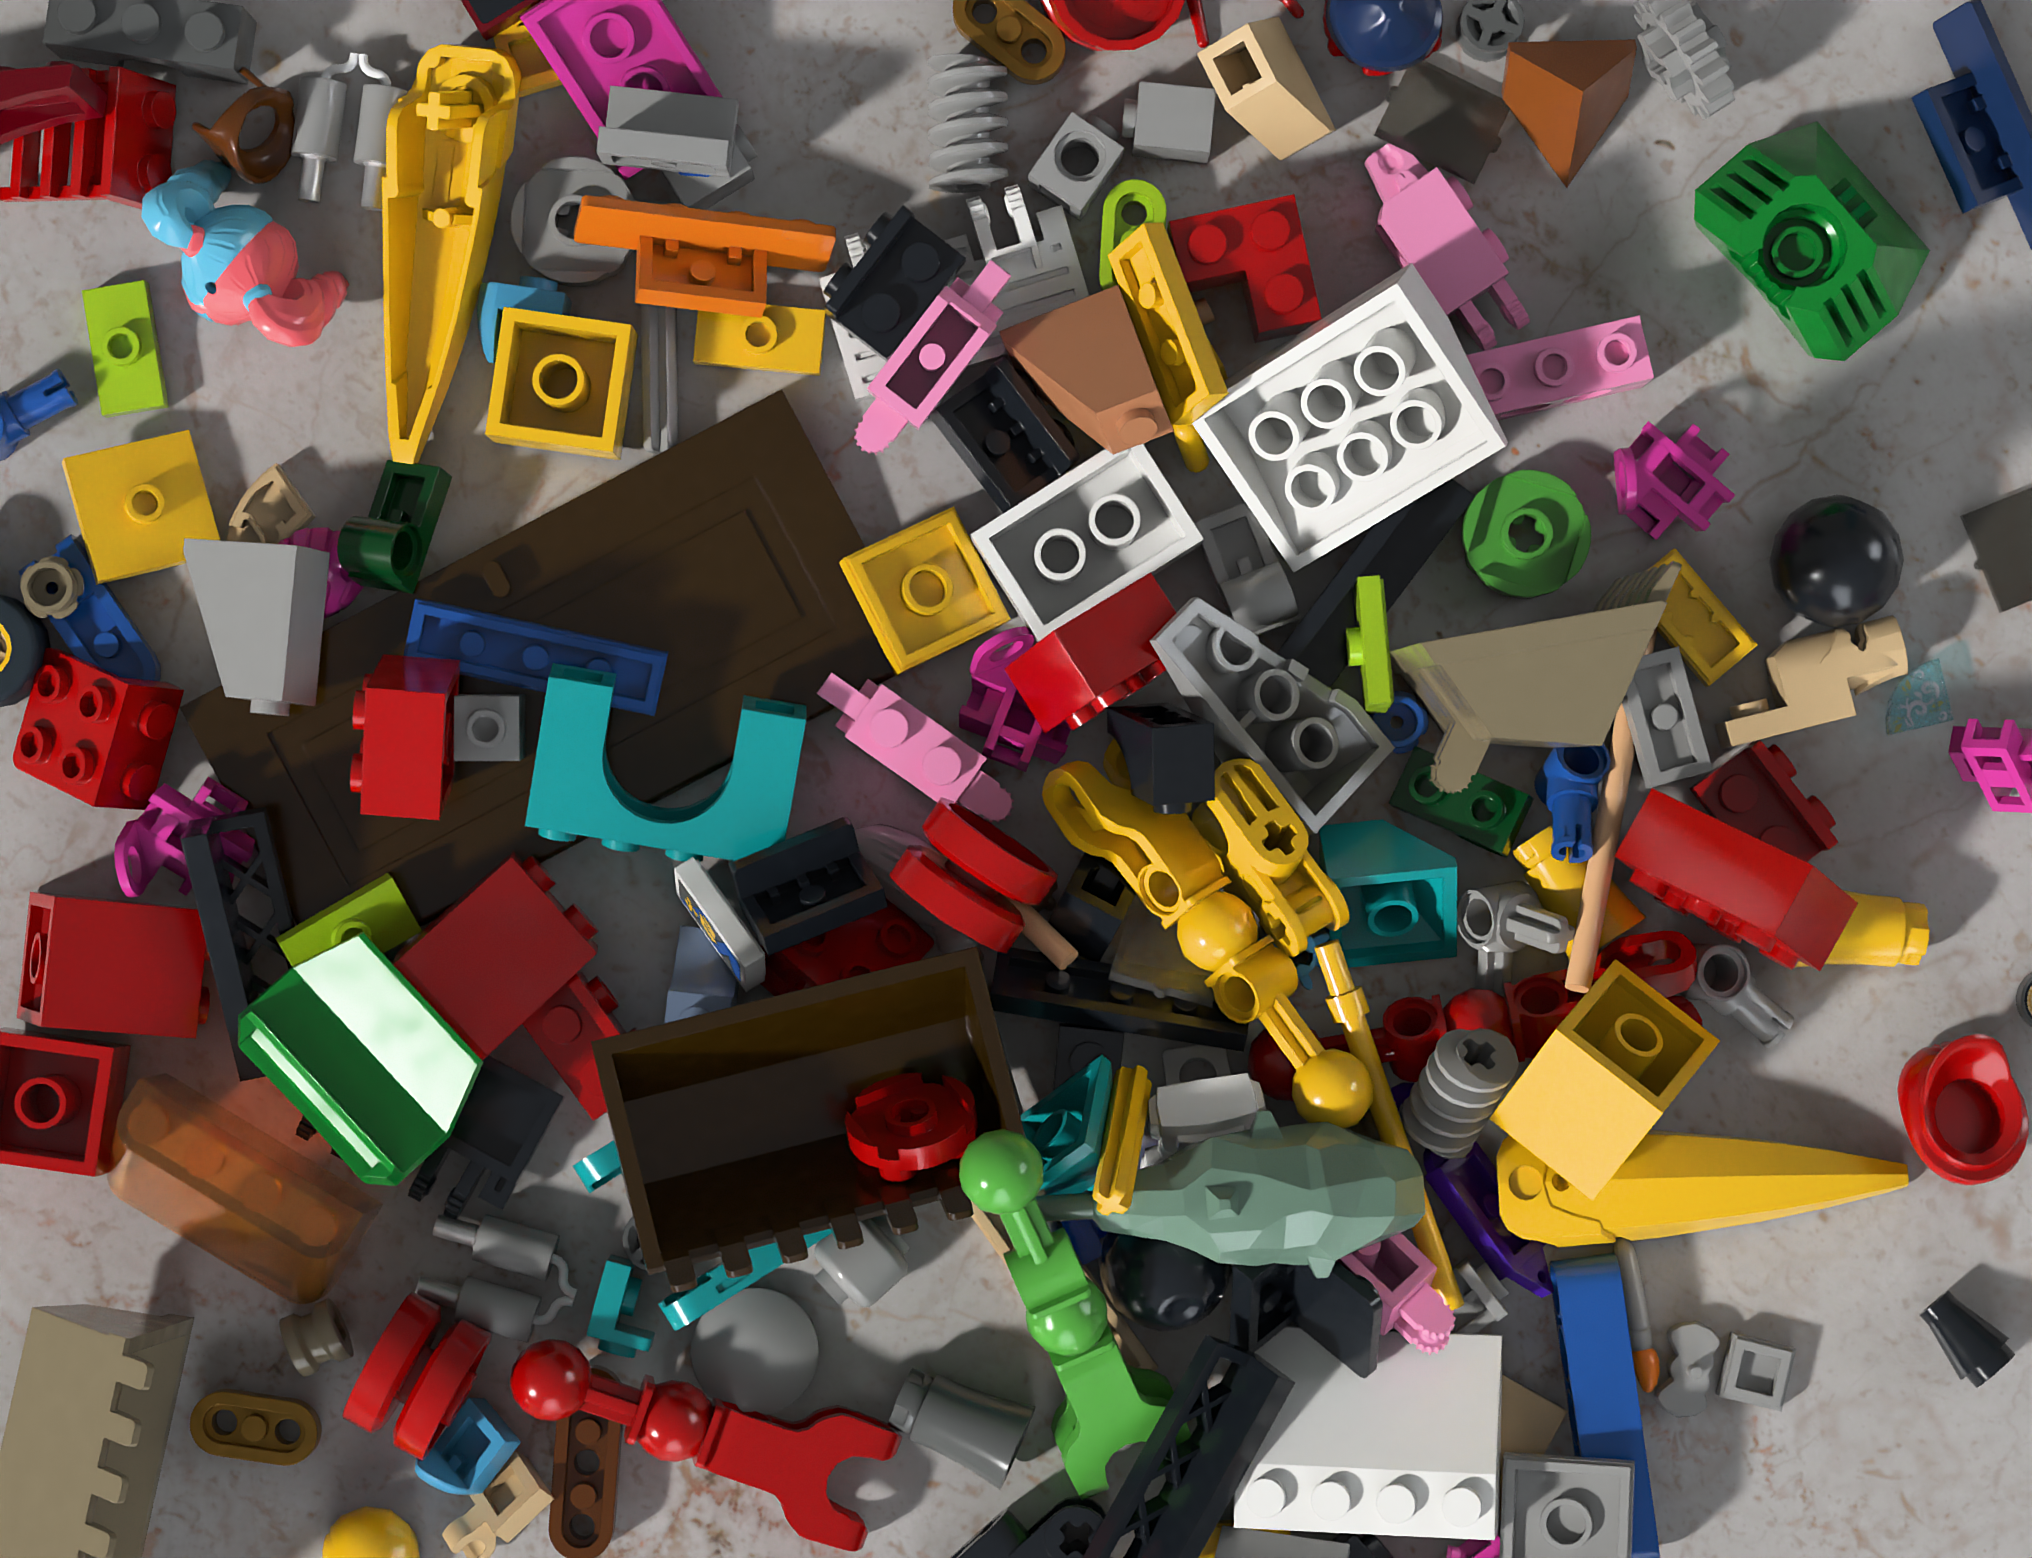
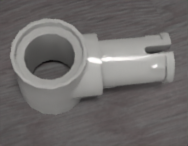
[1672,943,1794,1048]

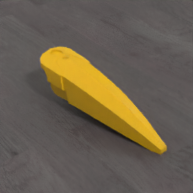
[382,44,521,464]
[1496,1130,1909,1247]

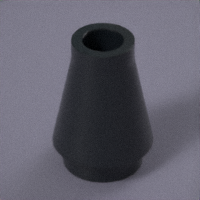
[1920,1290,2015,1388]

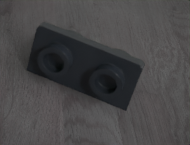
[823,205,966,361]

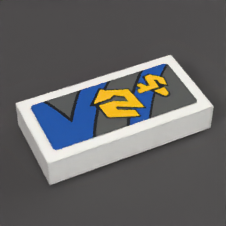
[674,857,766,992]

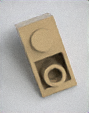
[1197,16,1336,161]

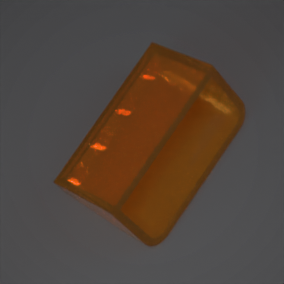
[107,1073,384,1304]

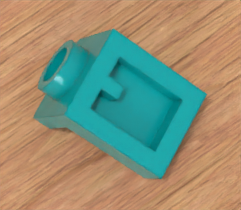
[586,1254,655,1358]

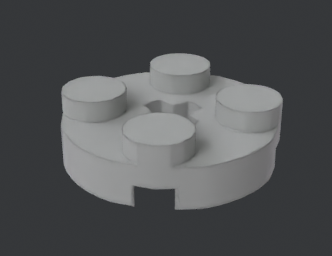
[511,156,635,287]

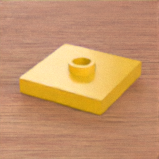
[62,430,220,585]
[839,506,1011,676]

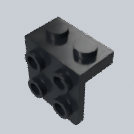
[1229,1261,1383,1378]

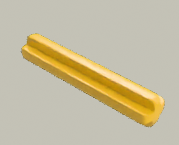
[1092,1064,1152,1216]

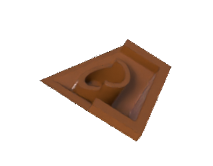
[1501,39,1637,188]

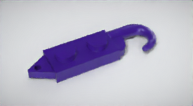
[1391,1082,1554,1298]

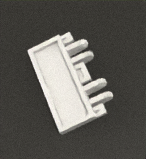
[819,184,1089,403]

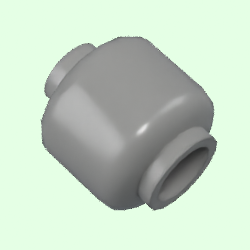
[814,1216,910,1307]

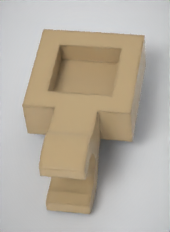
[442,1450,555,1558]

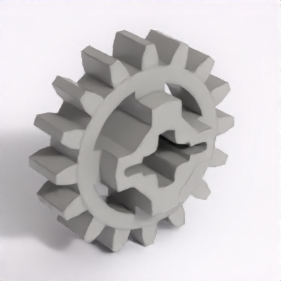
[1633,0,1735,120]

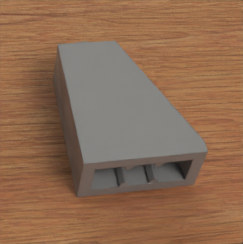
[183,538,330,716]

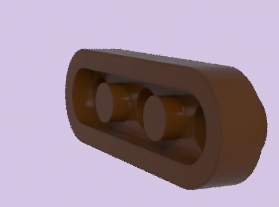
[549,1365,623,1558]

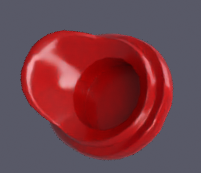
[1897,1034,2029,1186]

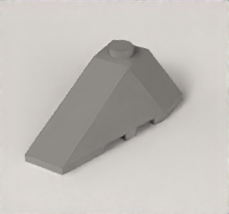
[1150,597,1395,835]

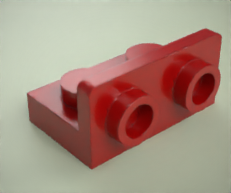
[1689,740,1838,862]
[522,972,638,1121]

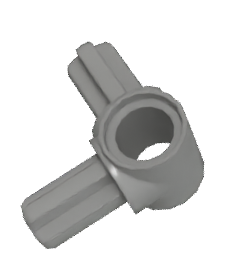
[1457,881,1575,997]

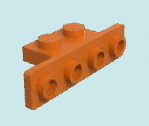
[574,195,836,318]

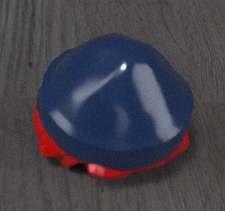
[1322,0,1443,76]

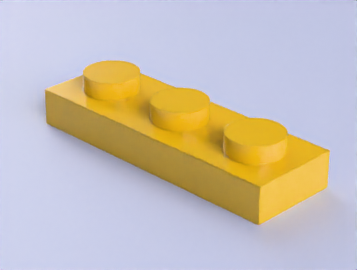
[1107,223,1229,425]

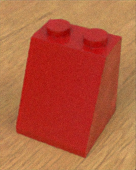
[392,851,599,1061]
[17,892,210,1039]

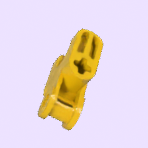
[1190,758,1350,957]

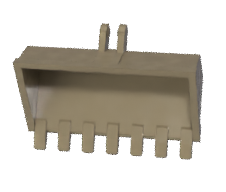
[1390,561,1682,794]
[0,1304,194,1558]

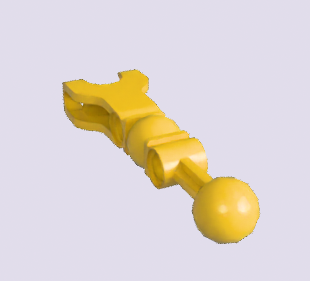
[1042,739,1373,1128]

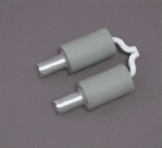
[291,53,408,211]
[415,1214,577,1343]

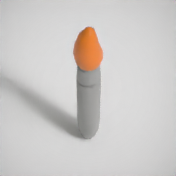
[1613,1237,1660,1393]

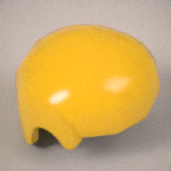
[322,1506,420,1558]

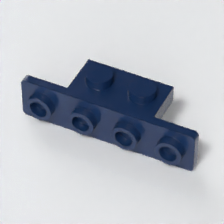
[1911,0,2032,250]

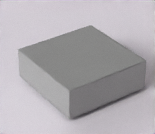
[1715,1332,1796,1412]

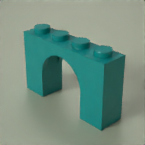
[525,663,807,866]

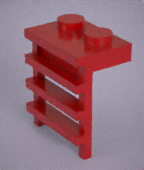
[0,66,176,210]

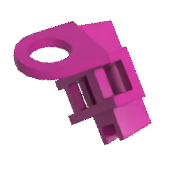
[1613,421,1735,540]
[959,626,1071,772]
[1948,718,2032,813]
[114,777,255,898]

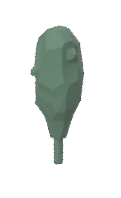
[1036,1110,1425,1278]

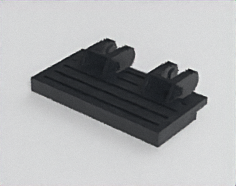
[295,1055,565,1220]

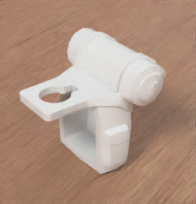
[1140,1045,1266,1169]

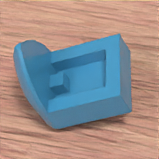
[477,276,572,364]
[415,1398,521,1495]

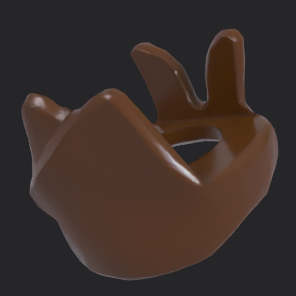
[192,66,295,184]

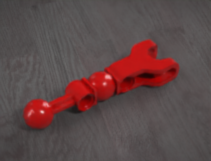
[1247,930,1703,1102]

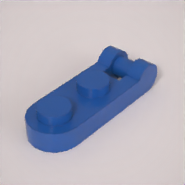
[18,534,161,681]

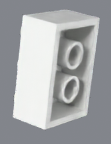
[971,444,1204,643]

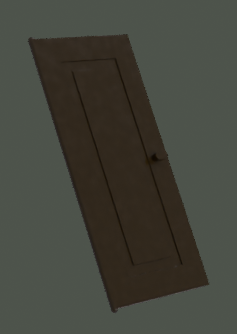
[179,389,896,927]

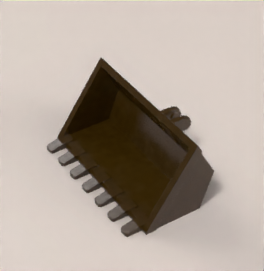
[591,946,1025,1293]

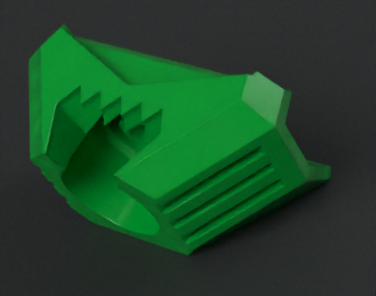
[1694,121,1930,361]
[238,932,483,1186]

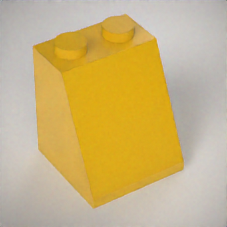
[1489,959,1720,1201]

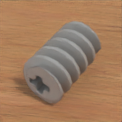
[928,54,1008,193]
[1400,1028,1519,1159]

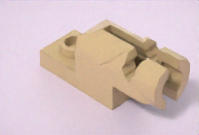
[1715,615,1908,749]

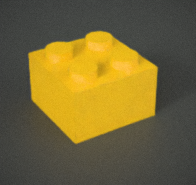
[485,307,639,460]

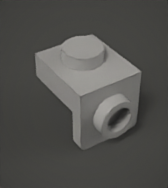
[1450,1257,1509,1334]

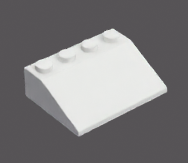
[1192,263,1508,573]
[1234,1326,1503,1540]

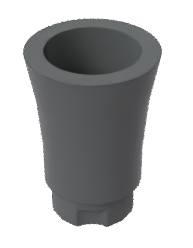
[888,1368,1036,1490]

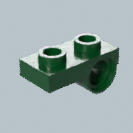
[337,460,452,594]
[1389,746,1534,858]

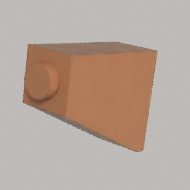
[999,285,1173,455]

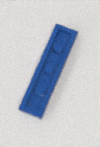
[403,597,668,716]

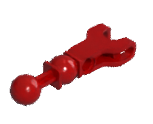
[510,1339,902,1552]

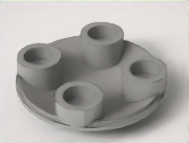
[691,1288,819,1415]

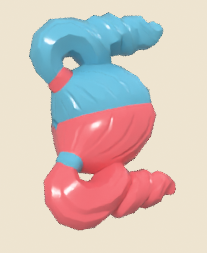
[141,160,349,347]

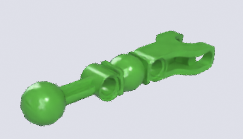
[959,1129,1191,1500]

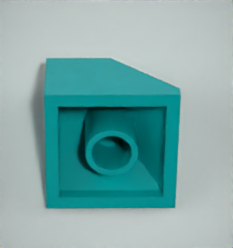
[1319,819,1457,968]
[1020,1055,1113,1196]

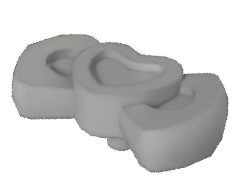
[1654,1321,1720,1418]

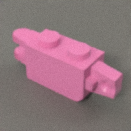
[1364,138,1530,351]
[854,260,1011,455]
[817,672,1014,823]
[1336,1233,1456,1355]

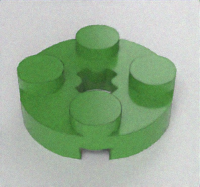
[1461,470,1591,599]

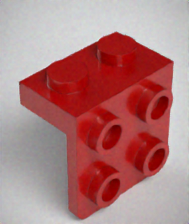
[13,648,184,810]

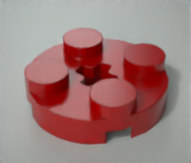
[845,1073,978,1182]

